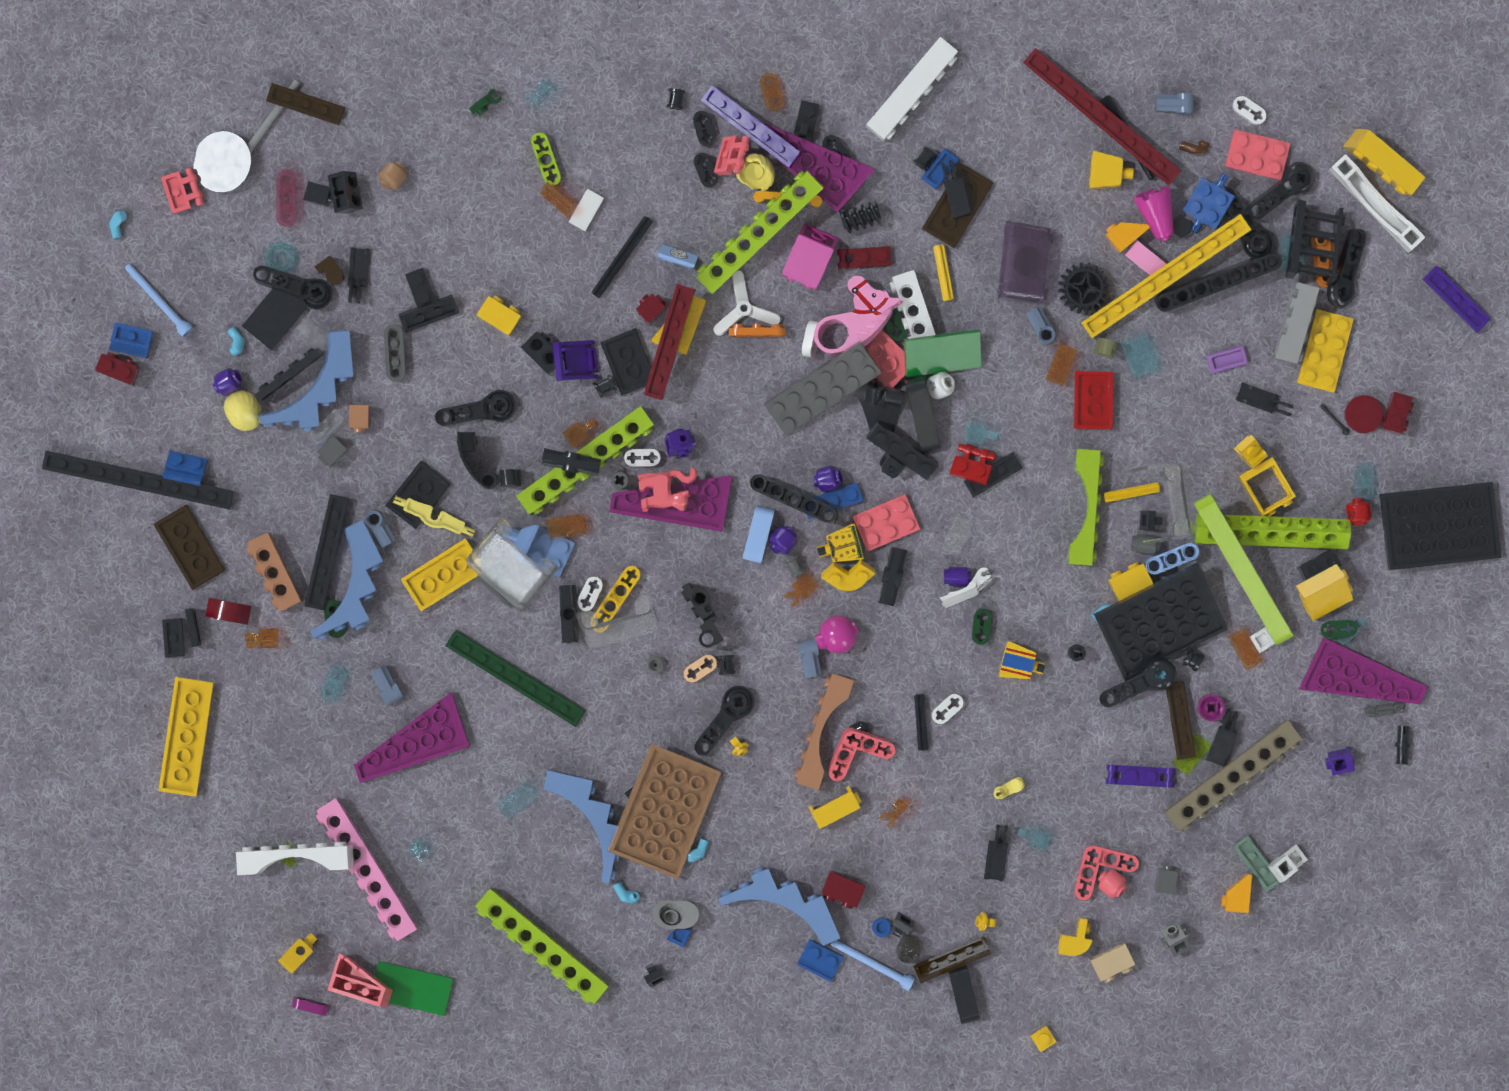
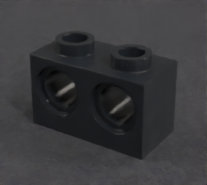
[328,171,363,214]
[521,331,564,375]
[1296,549,1342,581]

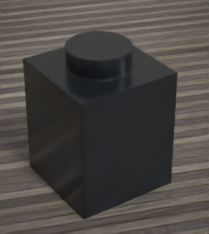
[303,181,332,207]

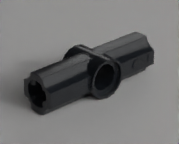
[541,448,601,476]
[878,547,907,607]
[559,585,579,643]

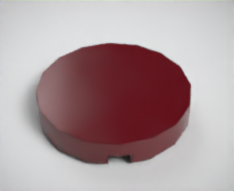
[1344,395,1383,433]

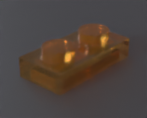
[539,182,576,218]
[1045,344,1077,386]
[546,514,588,539]
[1227,628,1263,670]

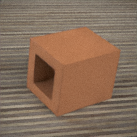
[349,405,370,433]

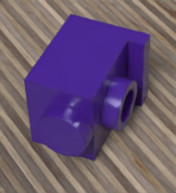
[1325,746,1355,775]

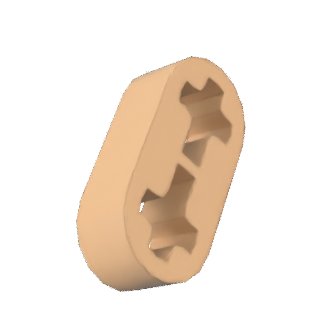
[684,655,717,682]

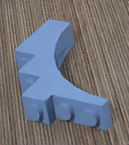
[258,330,353,431]
[309,520,383,641]
[544,770,619,883]
[719,866,841,946]

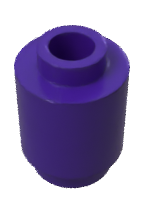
[944,567,971,586]

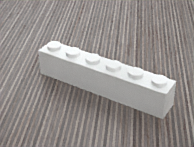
[866,37,958,141]

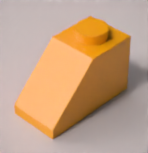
[1105,222,1150,254]
[1221,873,1252,913]

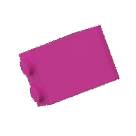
[782,223,840,289]

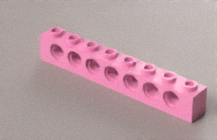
[316,797,418,941]

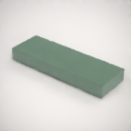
[1232,835,1279,892]

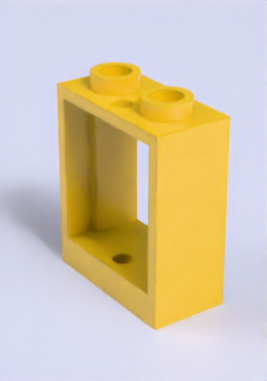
[1237,457,1296,516]

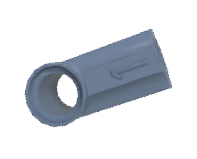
[1156,93,1194,115]
[1026,306,1055,346]
[365,510,396,548]
[797,638,822,678]
[371,665,404,706]

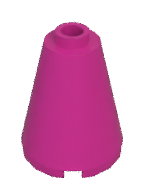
[1133,186,1174,241]

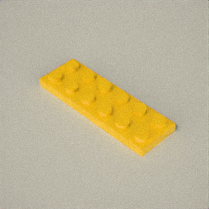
[158,677,214,797]

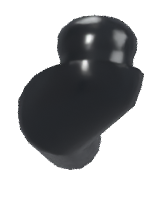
[847,721,869,741]

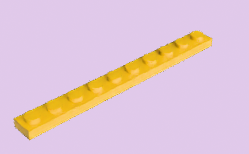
[1081,214,1251,339]

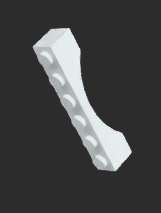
[1329,154,1425,252]
[236,842,354,875]

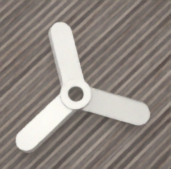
[713,271,781,336]

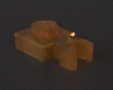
[784,572,818,606]

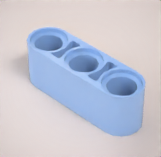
[742,505,775,564]
[1145,543,1199,575]

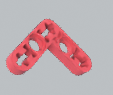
[828,728,896,781]
[1074,845,1139,900]

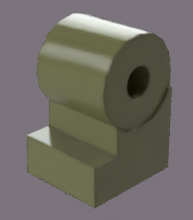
[1093,337,1118,359]

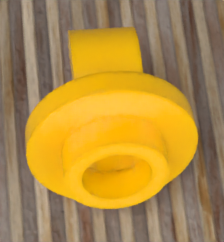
[730,736,749,757]
[975,912,996,931]

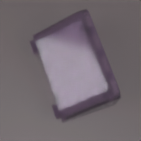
[996,221,1054,304]

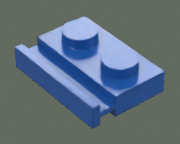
[109,323,153,359]
[163,451,207,486]
[797,940,843,982]

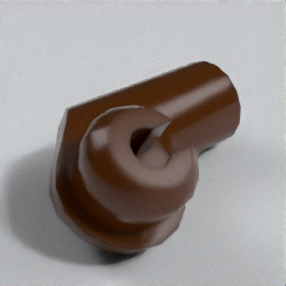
[1179,140,1209,154]

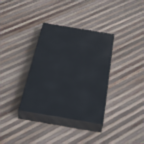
[242,282,308,351]
[600,328,651,396]
[385,461,451,529]

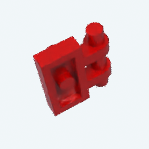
[950,443,996,485]

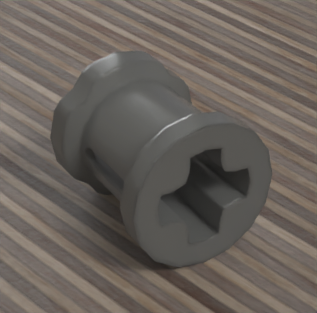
[611,472,629,489]
[783,554,806,578]

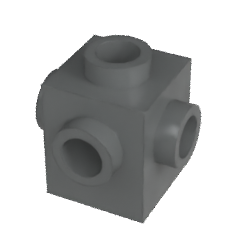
[1160,922,1191,957]

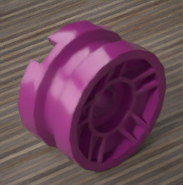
[1197,694,1225,721]

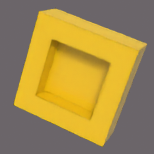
[1030,1025,1056,1052]

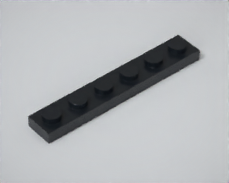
[304,494,350,610]

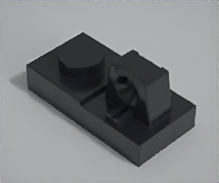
[793,100,820,142]

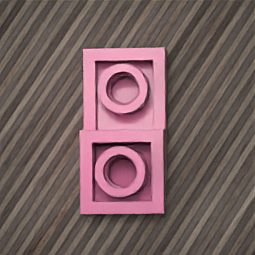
[1124,239,1167,275]

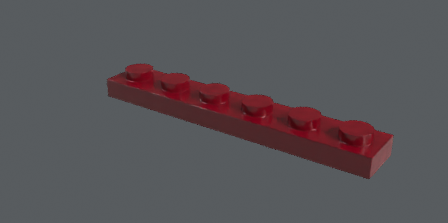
[643,284,696,400]

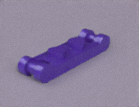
[1106,764,1176,788]

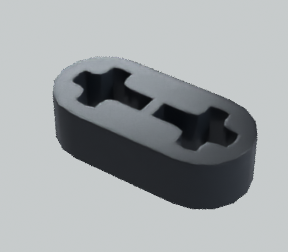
[693,111,715,147]
[822,135,851,158]
[694,153,718,188]

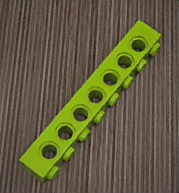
[696,170,823,294]
[516,406,654,516]
[1194,514,1351,549]
[475,888,609,1004]

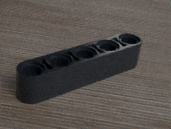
[750,474,839,524]

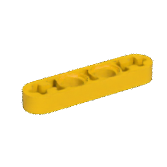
[591,566,640,631]

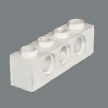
[889,270,935,339]

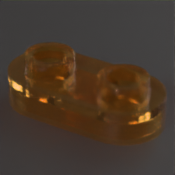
[760,73,783,111]

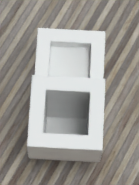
[1268,845,1308,883]

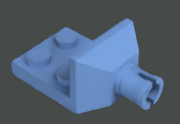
[501,525,575,578]

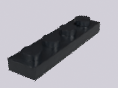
[256,348,324,400]

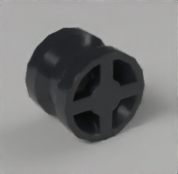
[1182,648,1205,672]

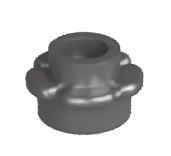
[646,656,665,675]

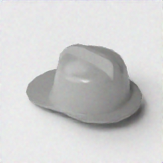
[652,900,699,931]

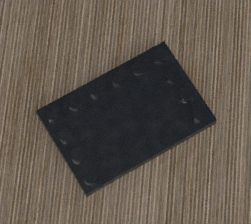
[1379,482,1501,570]
[1093,562,1228,681]

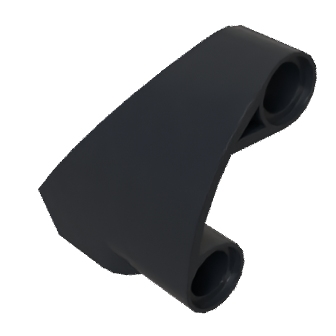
[855,379,905,445]
[457,432,498,490]

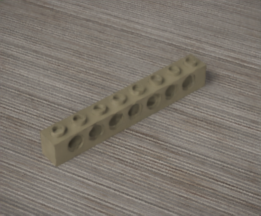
[1164,720,1302,831]

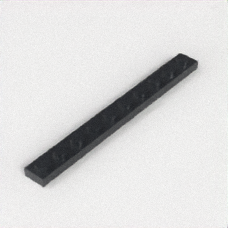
[42,451,234,510]

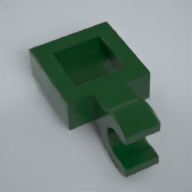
[469,89,502,116]

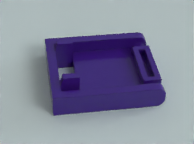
[552,340,598,381]

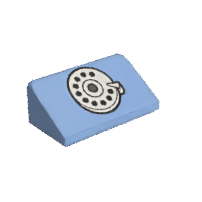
[657,245,698,269]

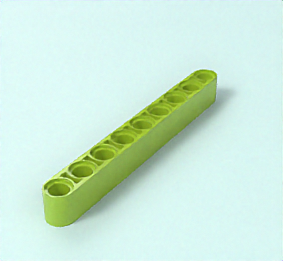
[1194,493,1294,645]

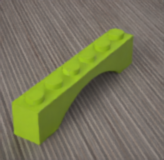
[1068,449,1104,566]

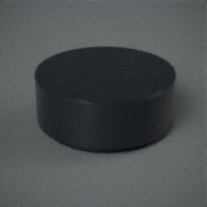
[1173,218,1191,237]

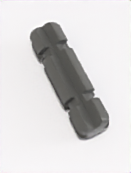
[1365,702,1404,717]

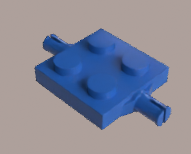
[1183,173,1236,234]

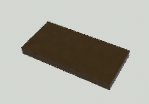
[922,163,993,248]
[153,505,226,590]

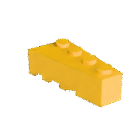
[1343,129,1425,196]

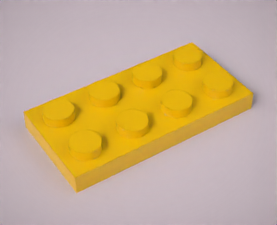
[1297,309,1354,393]
[401,538,486,612]

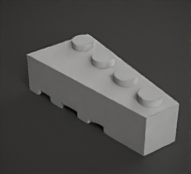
[1273,282,1319,365]

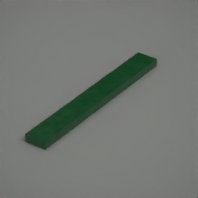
[445,630,585,727]

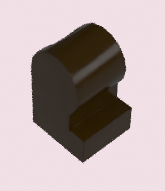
[314,256,344,285]

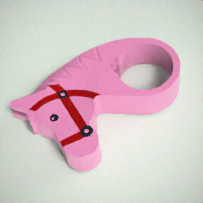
[814,276,903,357]

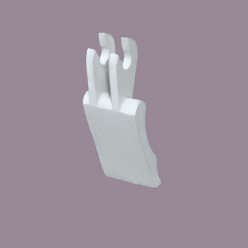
[939,567,992,608]

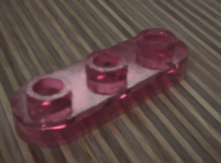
[276,169,296,227]

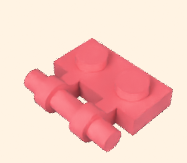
[714,136,750,175]
[161,168,204,214]

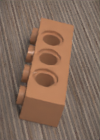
[246,532,303,612]

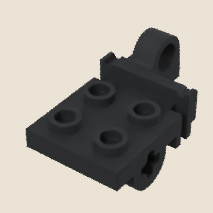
[681,583,724,648]

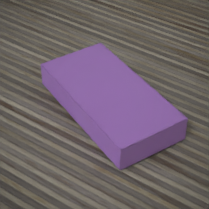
[1206,345,1249,374]

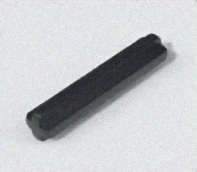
[914,694,928,751]

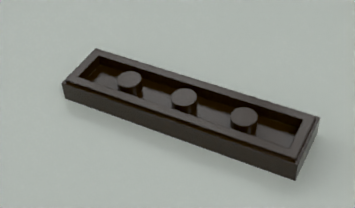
[266,83,345,126]
[1166,681,1196,760]
[913,936,991,983]

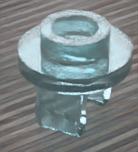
[409,840,430,862]

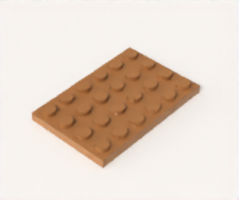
[607,744,721,879]

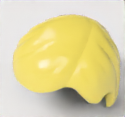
[736,154,775,191]
[224,390,262,431]

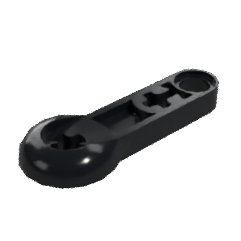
[1246,162,1315,219]
[1225,187,1274,258]
[1327,228,1366,308]
[253,265,333,310]
[435,390,516,426]
[1099,658,1177,707]
[694,686,755,756]

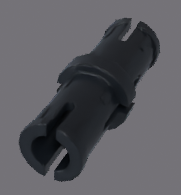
[1395,726,1410,765]

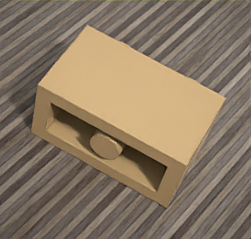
[1089,943,1135,982]

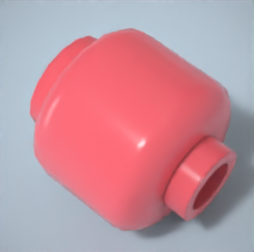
[1098,870,1127,898]

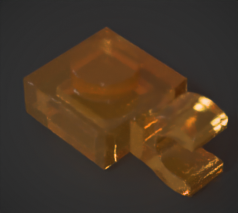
[562,419,597,448]
[245,628,279,649]
[879,798,910,827]

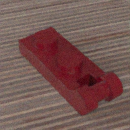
[837,246,892,269]

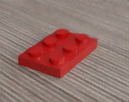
[1073,371,1113,430]

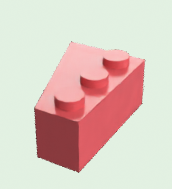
[328,953,393,1008]

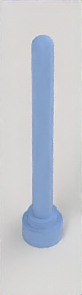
[125,264,194,338]
[830,940,915,991]

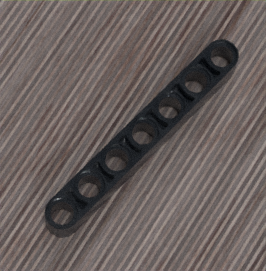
[1154,251,1282,312]

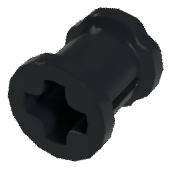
[666,88,685,110]
[913,146,937,172]
[593,374,618,398]
[1068,644,1086,661]
[717,655,736,675]

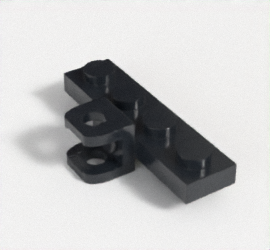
[866,422,939,480]

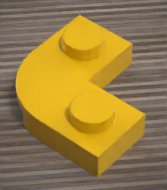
[821,560,876,591]

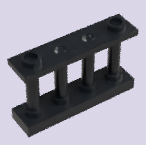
[1285,200,1345,286]

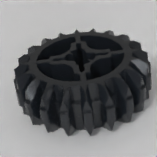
[1058,262,1110,314]

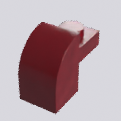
[205,598,251,625]

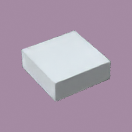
[1249,627,1275,653]

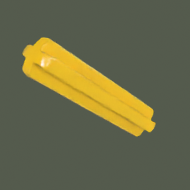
[933,244,954,301]
[1103,482,1160,503]

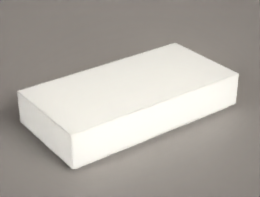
[569,189,604,232]

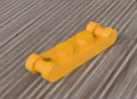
[753,191,822,208]

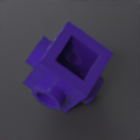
[664,428,695,458]

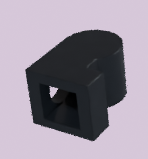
[500,469,521,487]

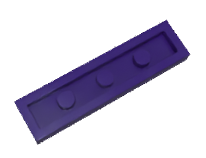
[1422,265,1491,333]

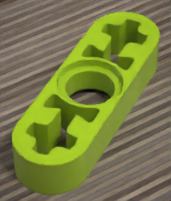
[531,132,561,187]

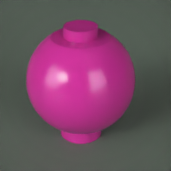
[815,615,859,654]

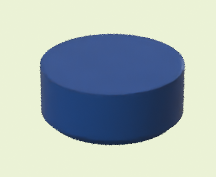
[872,918,891,937]

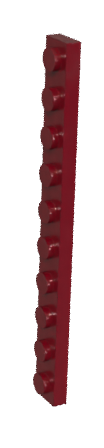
[1023,48,1182,186]

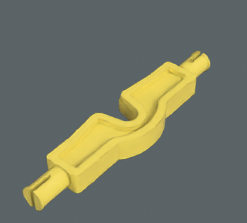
[393,495,475,537]

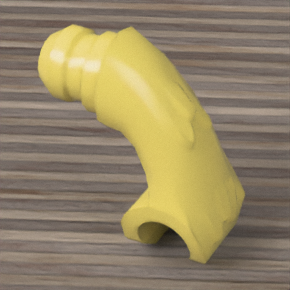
[994,777,1025,799]

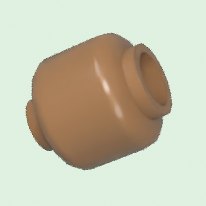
[379,161,407,190]

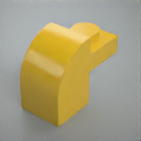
[1234,435,1268,469]
[1057,917,1092,956]

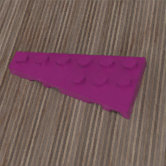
[763,122,875,213]
[609,475,732,532]
[1298,637,1428,704]
[354,692,470,783]

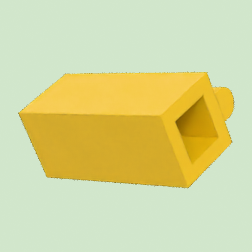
[808,786,862,829]

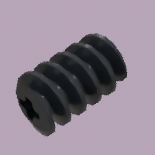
[839,200,881,234]

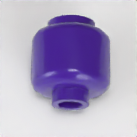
[213,368,243,396]
[813,466,843,492]
[769,526,797,554]

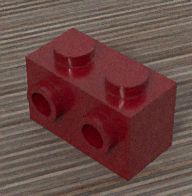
[636,293,666,326]
[95,351,141,386]
[1380,392,1414,435]
[821,871,866,909]

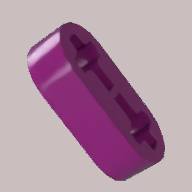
[291,997,329,1016]

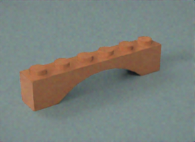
[794,673,854,790]

